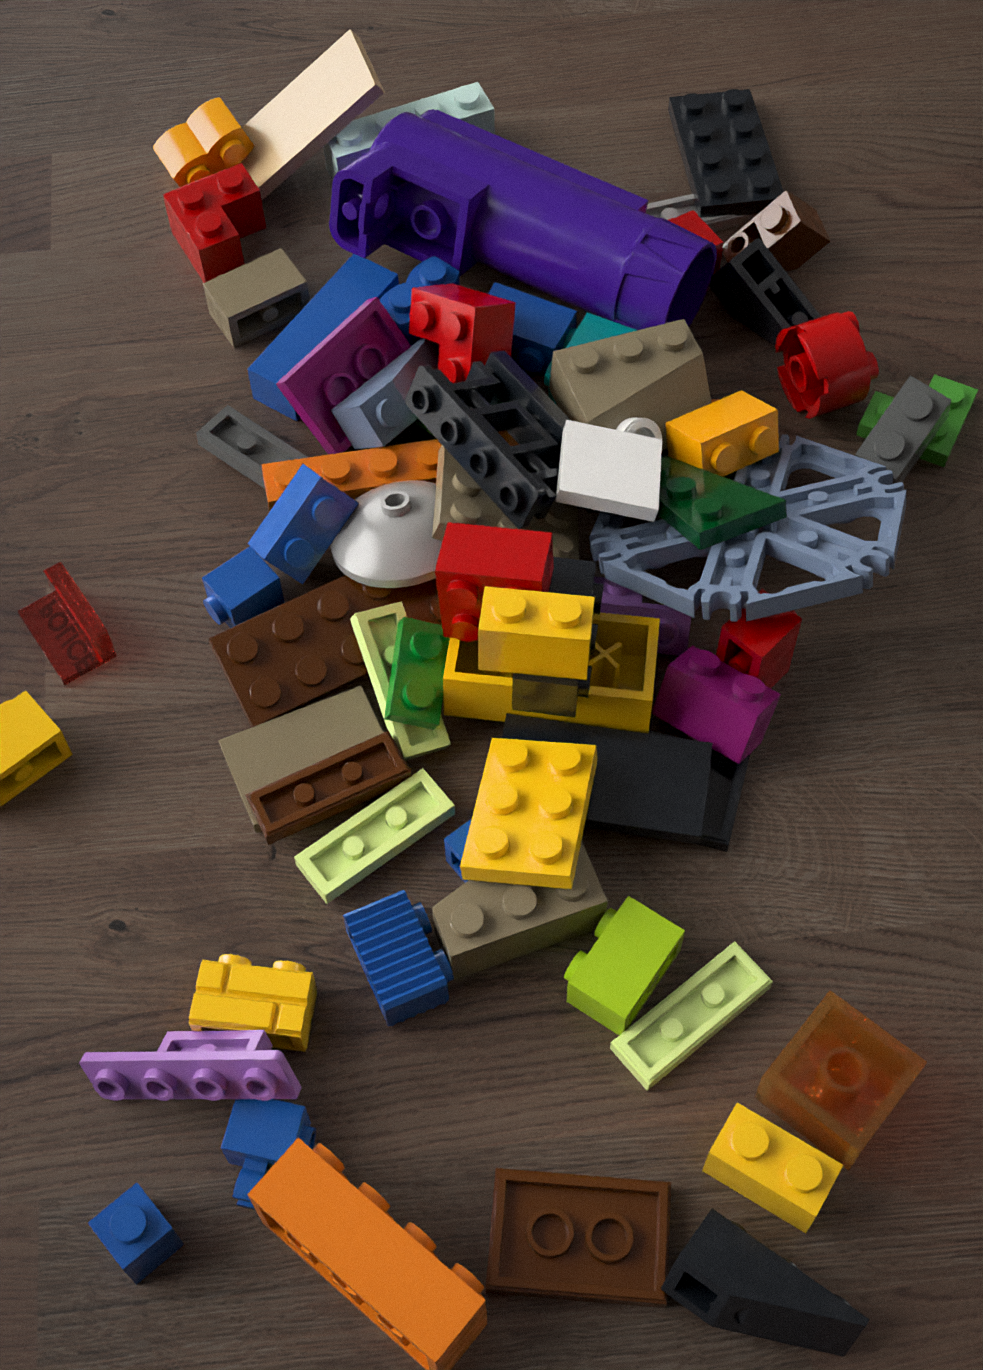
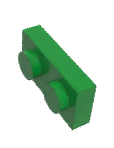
[384,617,450,730]

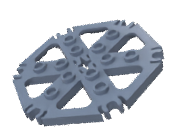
[589,434,907,622]

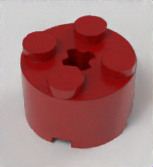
[775,311,879,419]

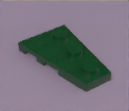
[657,456,787,550]

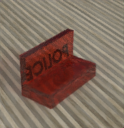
[17,561,117,685]

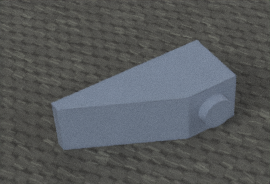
[331,338,439,449]

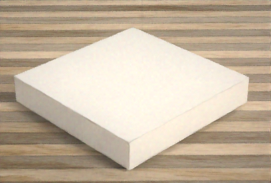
[556,420,662,522]

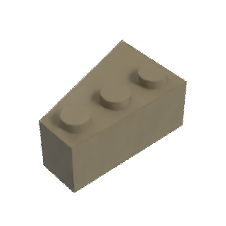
[432,841,608,980]

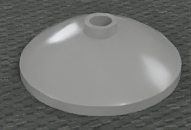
[330,480,442,588]

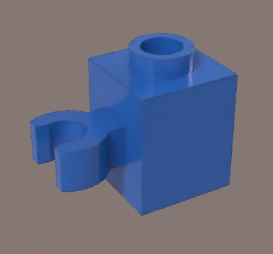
[221,1099,316,1210]

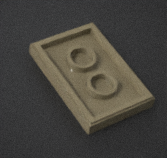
[218,686,383,833]

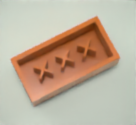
[247,1138,487,1370]

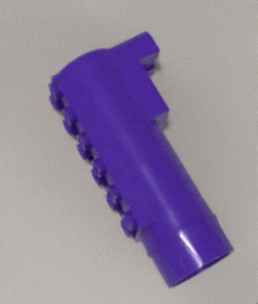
[329,109,717,330]

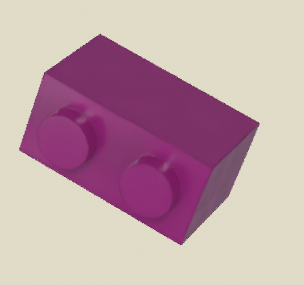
[651,645,781,764]

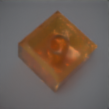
[754,990,927,1171]

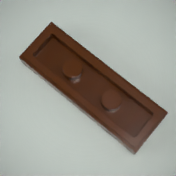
[245,730,411,845]

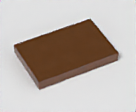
[486,1168,671,1308]

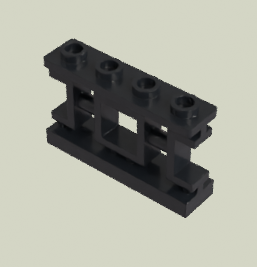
[405,350,598,529]

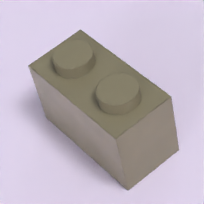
[203,248,310,348]

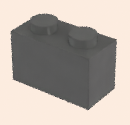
[855,375,952,484]

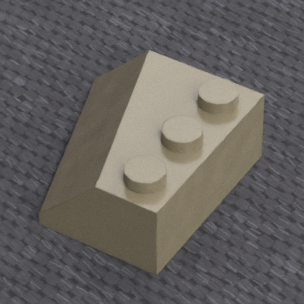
[549,319,712,451]

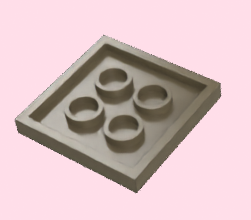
[432,445,579,560]

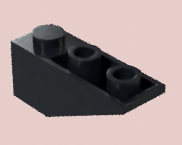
[660,1208,870,1357]

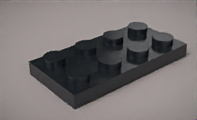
[668,89,784,218]

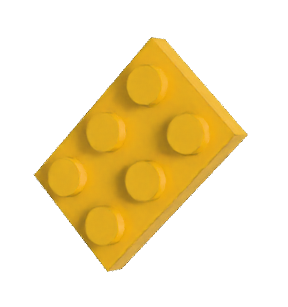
[460,738,598,889]

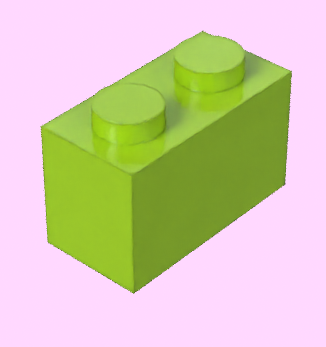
[564,896,685,1035]

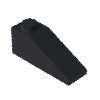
[709,237,821,352]

